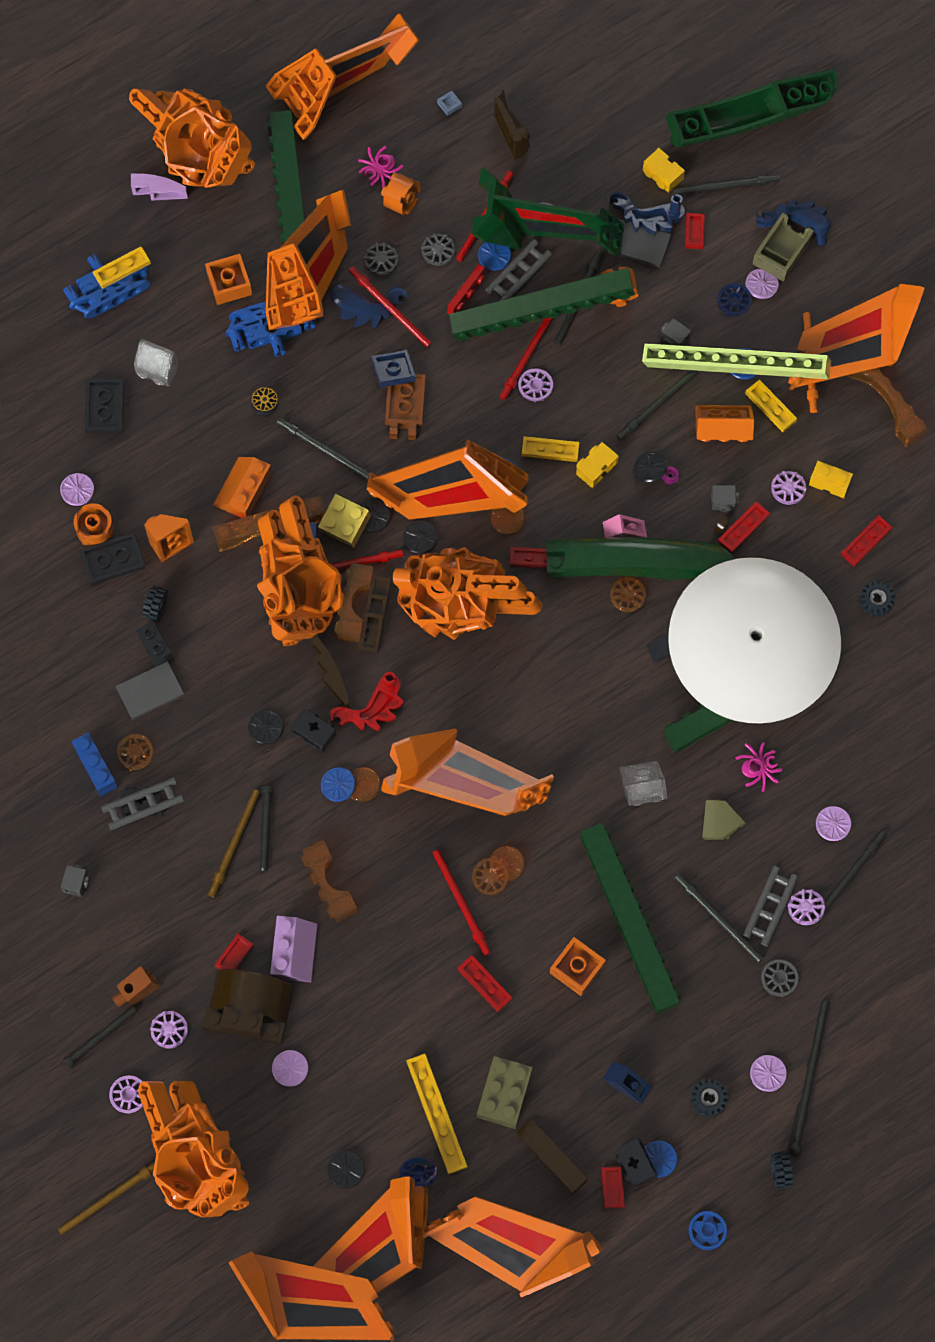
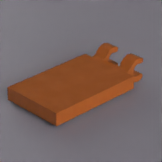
[385,374,426,440]

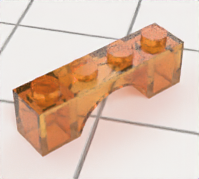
[334,563,374,643]
[301,840,358,923]

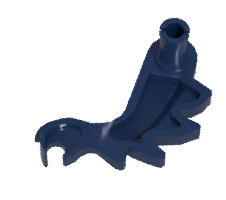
[609,191,685,236]
[756,199,831,246]
[330,285,408,328]

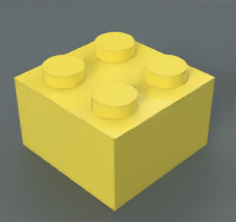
[318,494,371,548]

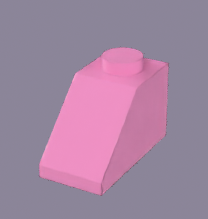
[603,514,647,537]

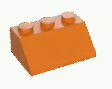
[695,405,754,442]
[213,457,272,520]
[144,514,194,562]

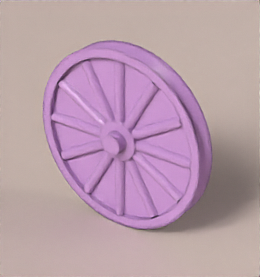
[745,269,779,299]
[60,473,94,506]
[816,806,851,841]
[272,1050,308,1087]
[750,1055,787,1092]

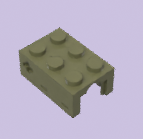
[752,213,814,282]
[477,1056,533,1129]

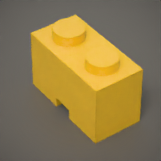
[643,148,685,193]
[576,442,619,488]
[809,461,853,498]

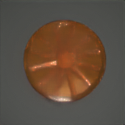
[490,507,524,534]
[350,767,380,802]
[489,846,524,882]

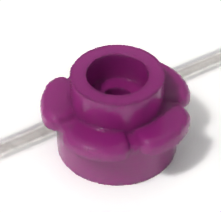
[661,466,679,484]

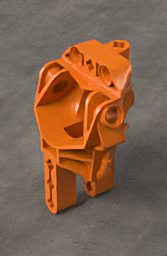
[129,89,255,188]
[257,495,345,646]
[393,547,542,640]
[138,1081,249,1217]

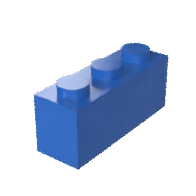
[71,732,118,797]

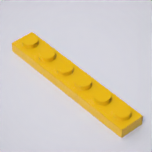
[406,1054,467,1175]

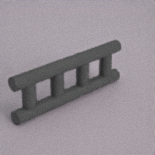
[485,239,552,301]
[101,777,184,831]
[742,866,798,947]

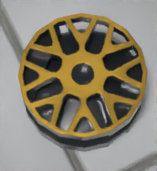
[252,388,278,417]

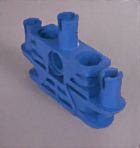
[63,254,150,319]
[226,301,316,357]

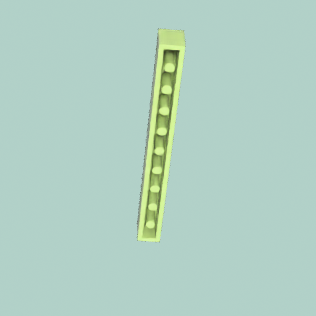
[642,343,831,379]

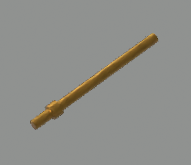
[207,789,260,898]
[58,1162,155,1235]

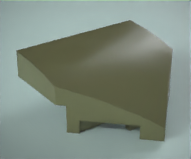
[702,800,746,840]

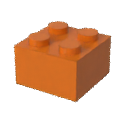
[205,254,252,305]
[550,937,606,997]

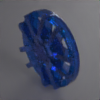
[717,283,752,316]
[399,1157,438,1188]

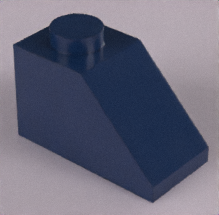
[603,1062,651,1104]

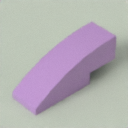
[131,174,188,201]

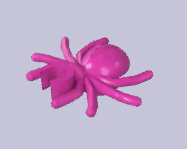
[358,146,404,188]
[735,742,782,792]

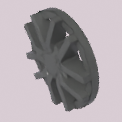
[421,233,455,266]
[364,242,398,275]
[761,959,798,997]

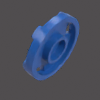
[688,1211,727,1250]

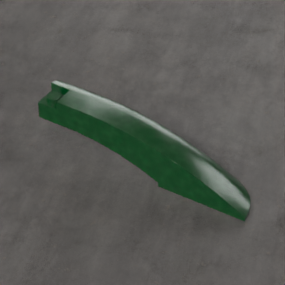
[666,69,838,147]
[546,537,734,580]

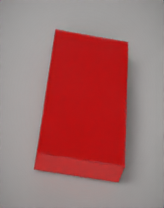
[685,213,705,249]
[215,934,254,970]
[601,1166,625,1209]

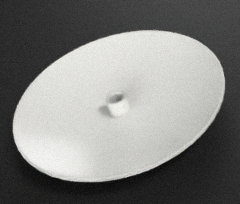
[668,558,841,723]

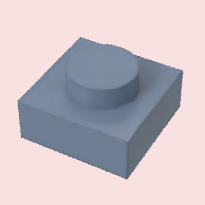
[437,91,462,116]

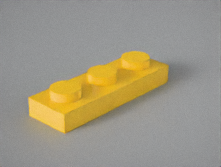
[93,247,151,289]
[745,380,797,432]
[522,436,579,462]

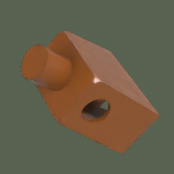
[112,966,161,1007]

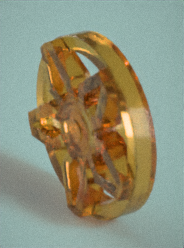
[117,734,153,770]

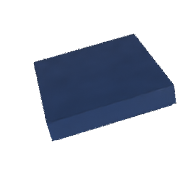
[371,350,416,388]

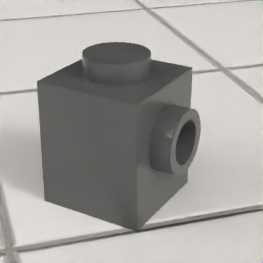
[661,318,691,346]
[711,485,739,512]
[60,864,90,897]

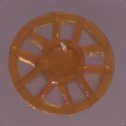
[610,576,646,612]
[472,858,509,895]

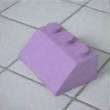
[270,916,317,982]

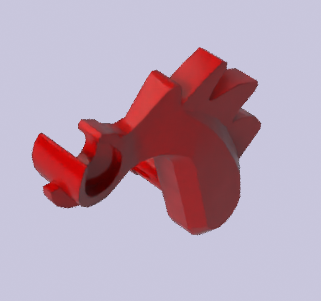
[329,672,404,731]

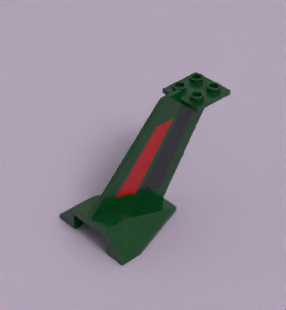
[472,168,624,257]

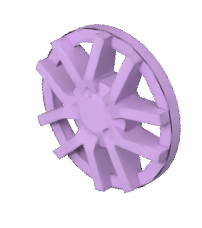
[518,369,553,402]
[771,471,807,505]
[788,889,825,925]
[150,1011,188,1049]
[109,1075,143,1114]

